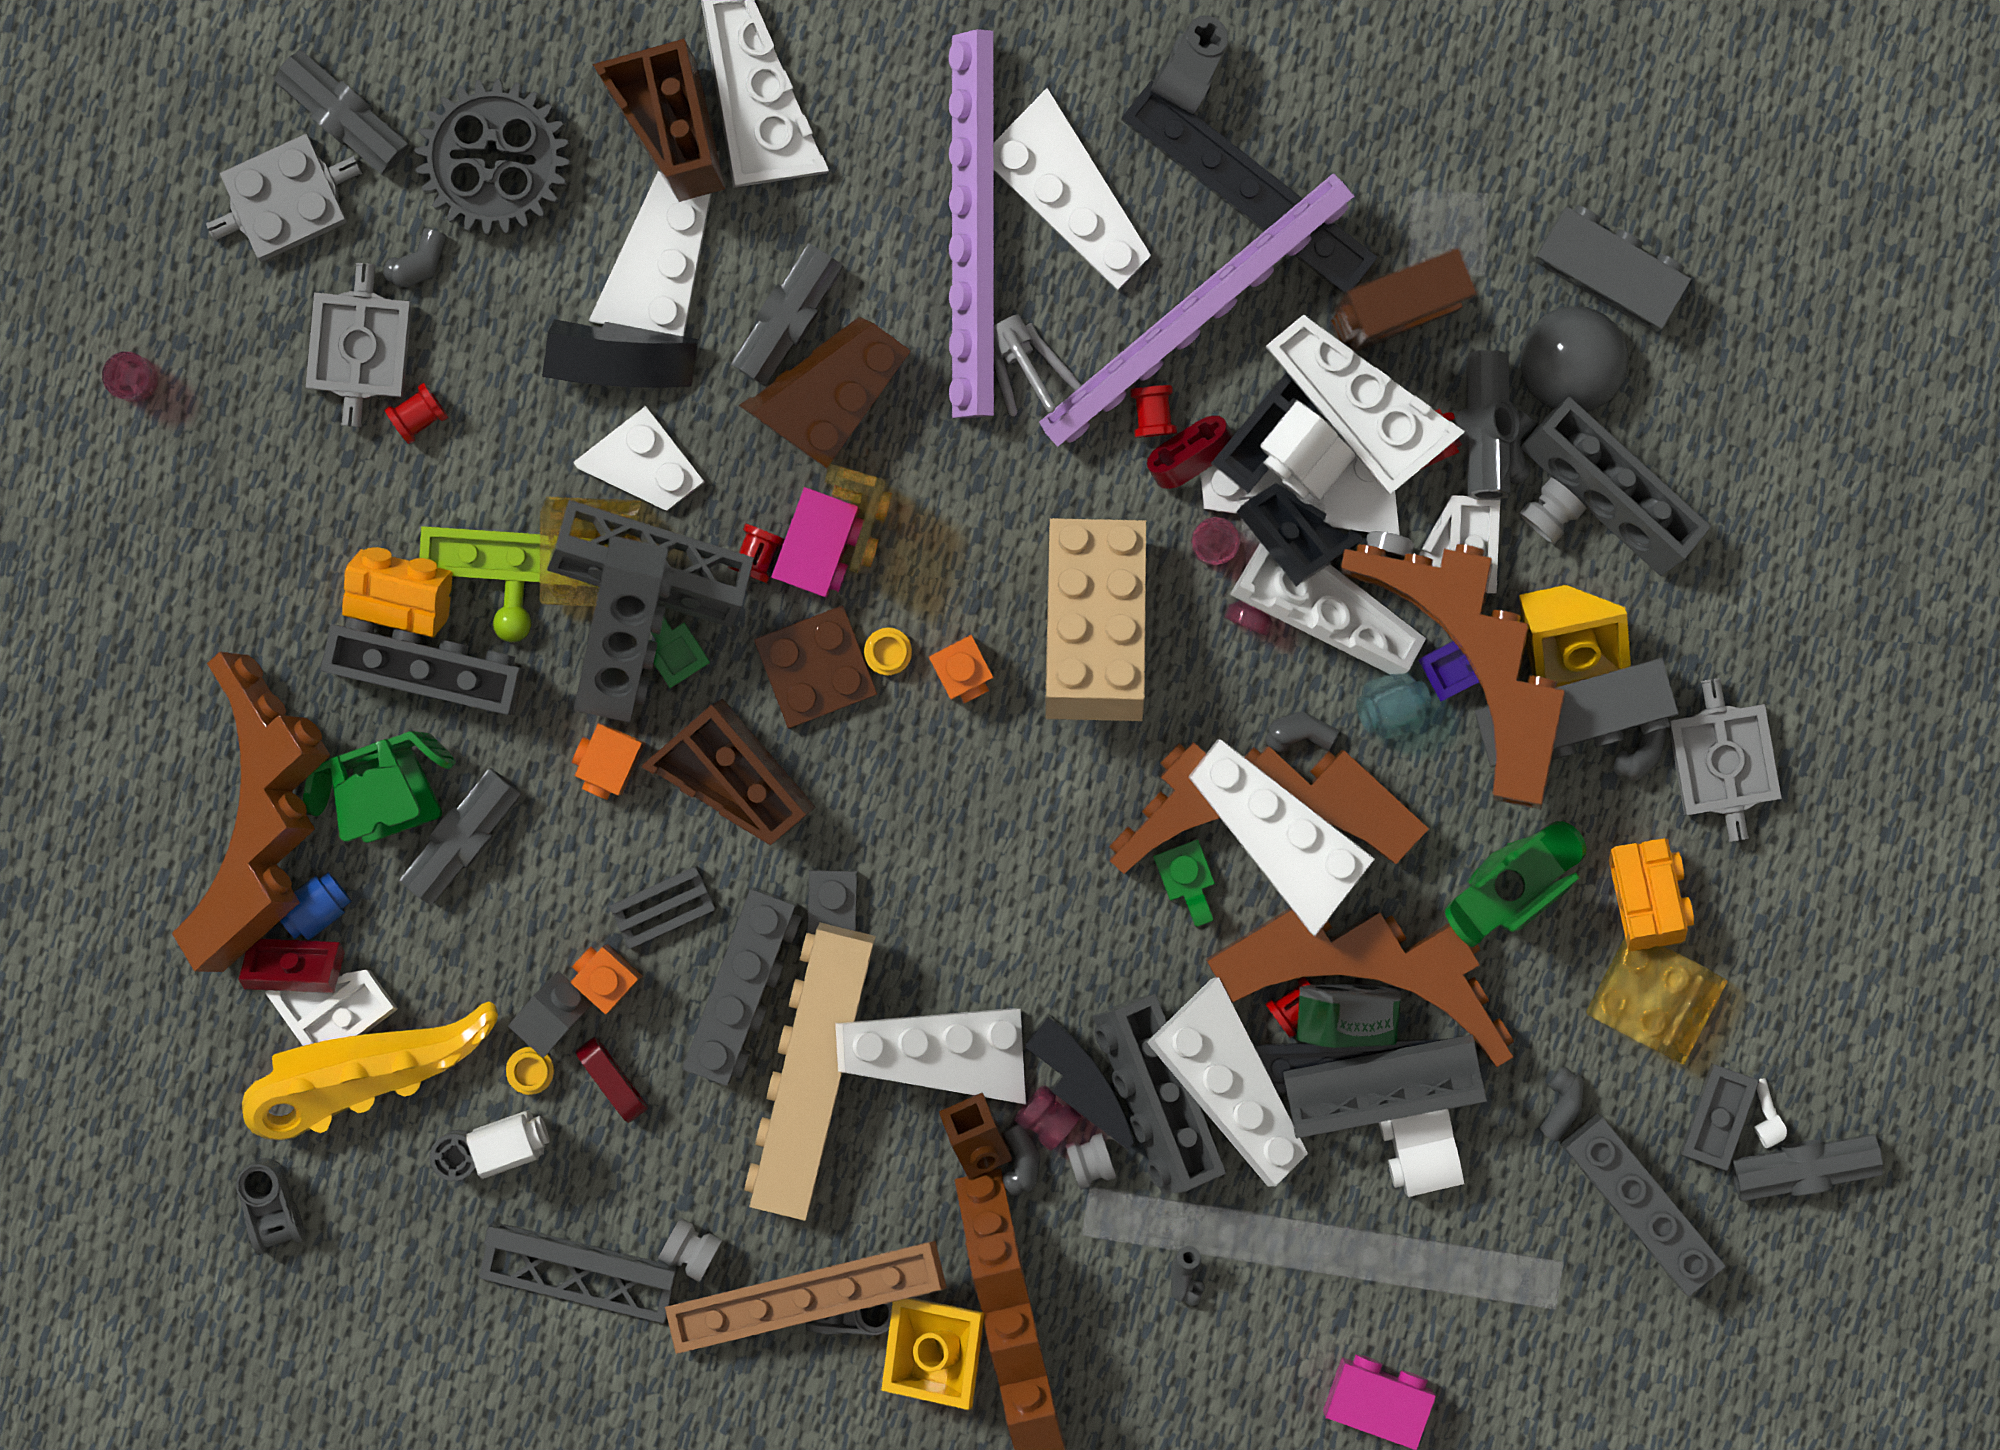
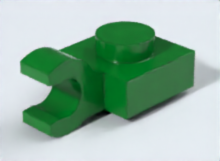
[651,615,711,688]
[1153,839,1215,927]

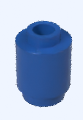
[280,872,352,941]

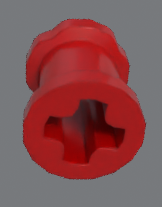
[384,382,449,445]
[1130,385,1177,438]
[728,523,785,583]
[1265,977,1310,1038]

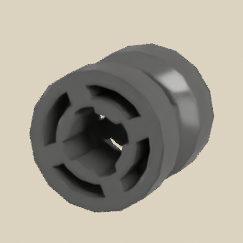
[429,1129,476,1181]

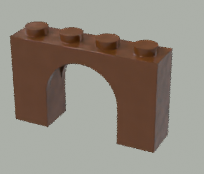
[1330,247,1477,353]

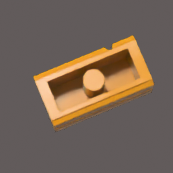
[342,547,453,638]
[1609,838,1694,951]

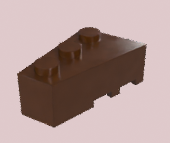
[592,38,725,202]
[739,316,911,468]
[641,698,816,845]

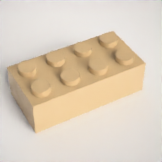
[1045,518,1146,721]

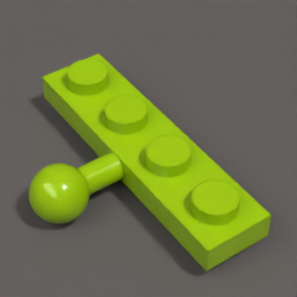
[419,526,608,643]

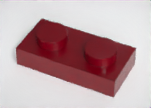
[238,939,345,993]

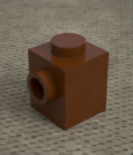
[939,1092,1012,1179]

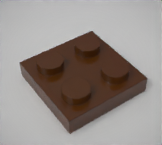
[754,605,878,729]

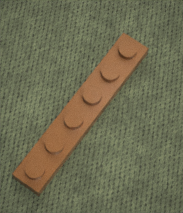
[665,1241,947,1354]

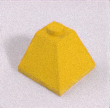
[1519,585,1631,687]
[881,1297,985,1410]

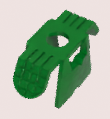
[303,731,456,843]
[1445,821,1587,947]

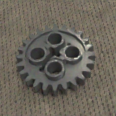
[414,78,572,236]

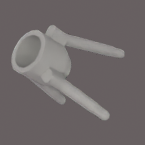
[994,314,1082,416]

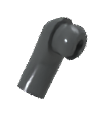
[384,228,447,287]
[1614,728,1668,781]
[1540,1067,1584,1141]
[1002,1122,1040,1196]

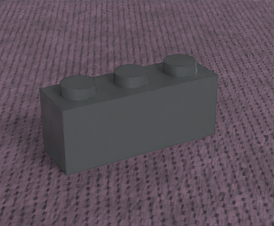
[1532,205,1691,333]

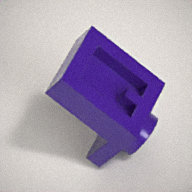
[1418,641,1479,702]

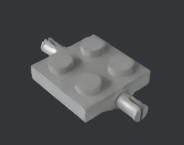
[206,133,363,262]
[306,263,412,427]
[1669,678,1782,842]

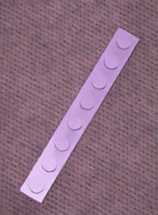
[949,29,994,418]
[1039,173,1354,447]

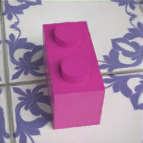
[771,487,865,598]
[1323,1354,1436,1450]

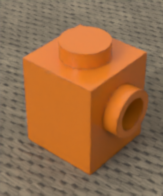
[929,635,994,704]
[572,723,645,800]
[570,944,642,1015]

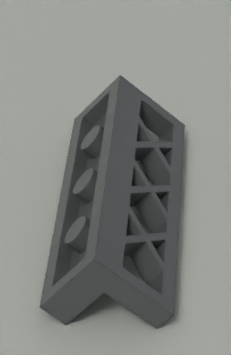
[547,500,754,628]
[1283,1035,1487,1139]
[479,1221,678,1324]

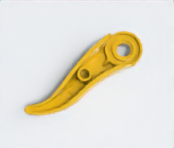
[241,1001,498,1140]

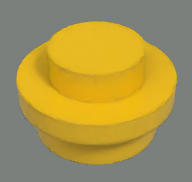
[864,628,912,675]
[506,1047,554,1095]

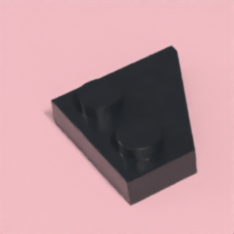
[1236,483,1363,587]

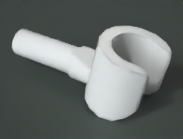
[1754,1078,1787,1148]

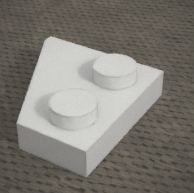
[573,406,705,511]
[1419,495,1500,594]
[265,970,398,1046]

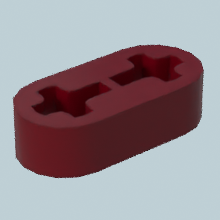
[1147,415,1234,489]
[575,1036,648,1123]

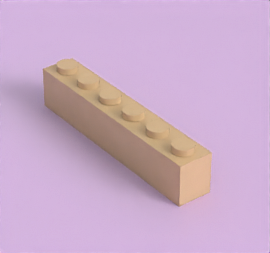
[744,922,876,1221]

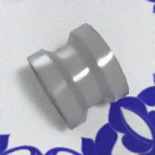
[1065,1133,1117,1190]

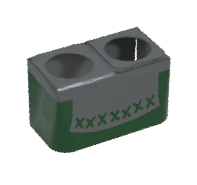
[1297,983,1402,1048]

